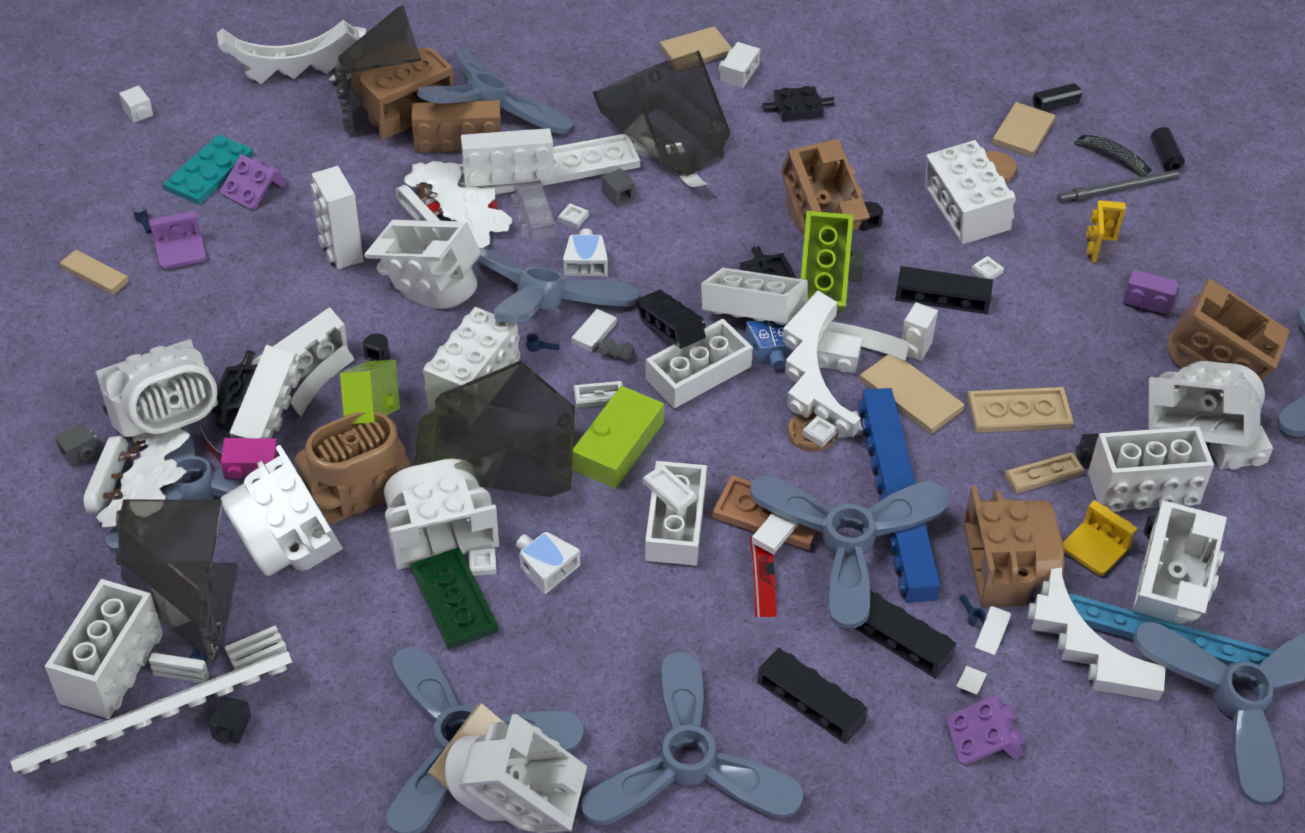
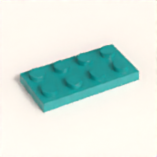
[163,134,254,205]

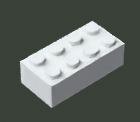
[461,128,554,187]
[310,166,364,270]
[701,268,808,325]
[645,319,753,409]
[230,345,300,439]
[645,461,707,566]

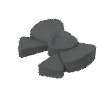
[598,339,634,360]

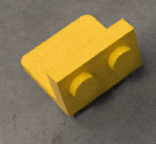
[1086,200,1126,263]
[1063,500,1138,576]

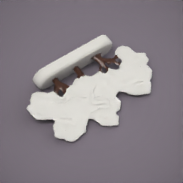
[395,161,512,248]
[84,427,190,528]

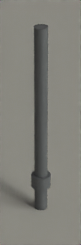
[1057,170,1179,202]

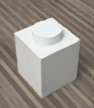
[119,86,153,123]

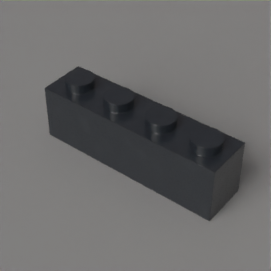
[895,266,993,315]
[635,289,706,349]
[854,591,957,679]
[757,647,868,745]

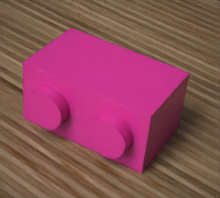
[221,438,279,480]

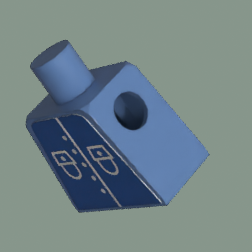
[746,320,793,370]

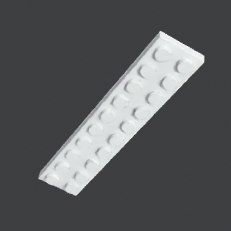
[419,133,640,205]
[10,651,292,775]

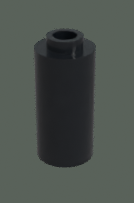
[1033,83,1082,112]
[1150,127,1185,171]

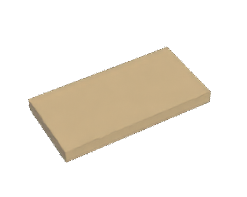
[859,354,965,434]
[967,387,1074,433]

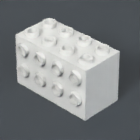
[925,140,1016,244]
[423,307,520,426]
[1088,426,1214,512]
[45,579,163,719]

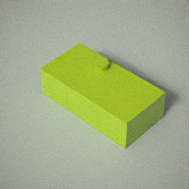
[800,211,854,312]
[340,360,400,424]
[571,386,664,489]

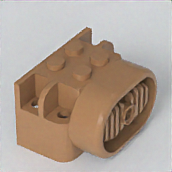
[351,44,454,140]
[781,139,870,235]
[1167,278,1290,381]
[295,411,412,525]
[963,486,1064,608]

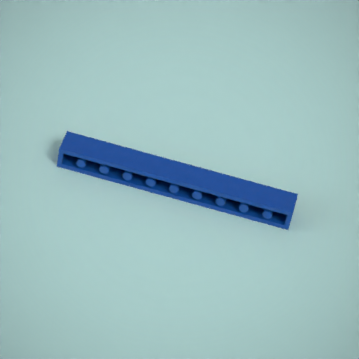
[857,388,940,603]

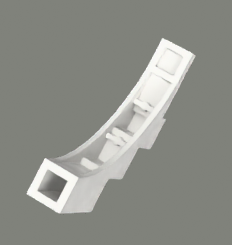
[217,20,361,84]
[783,291,860,437]
[1027,568,1166,701]

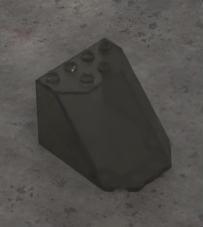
[334,5,421,138]
[593,50,730,176]
[414,360,575,497]
[116,499,238,661]

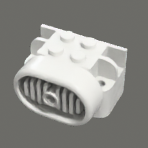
[364,220,480,309]
[95,339,218,437]
[1149,361,1265,447]
[220,445,343,576]
[384,459,499,570]
[1133,500,1227,624]
[445,714,587,833]

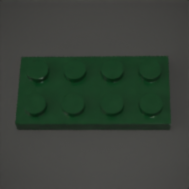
[410,547,499,650]

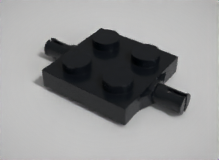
[762,86,834,121]
[740,246,797,279]
[211,350,258,428]

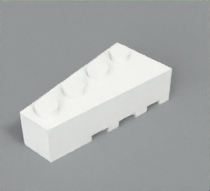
[252,307,348,381]

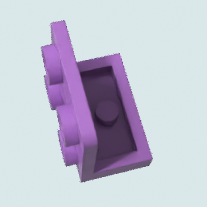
[220,154,287,210]
[149,211,207,269]
[1123,270,1178,315]
[947,695,1024,765]

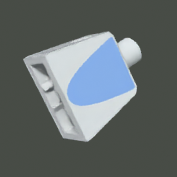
[563,229,608,276]
[516,532,580,594]

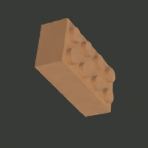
[412,100,501,153]

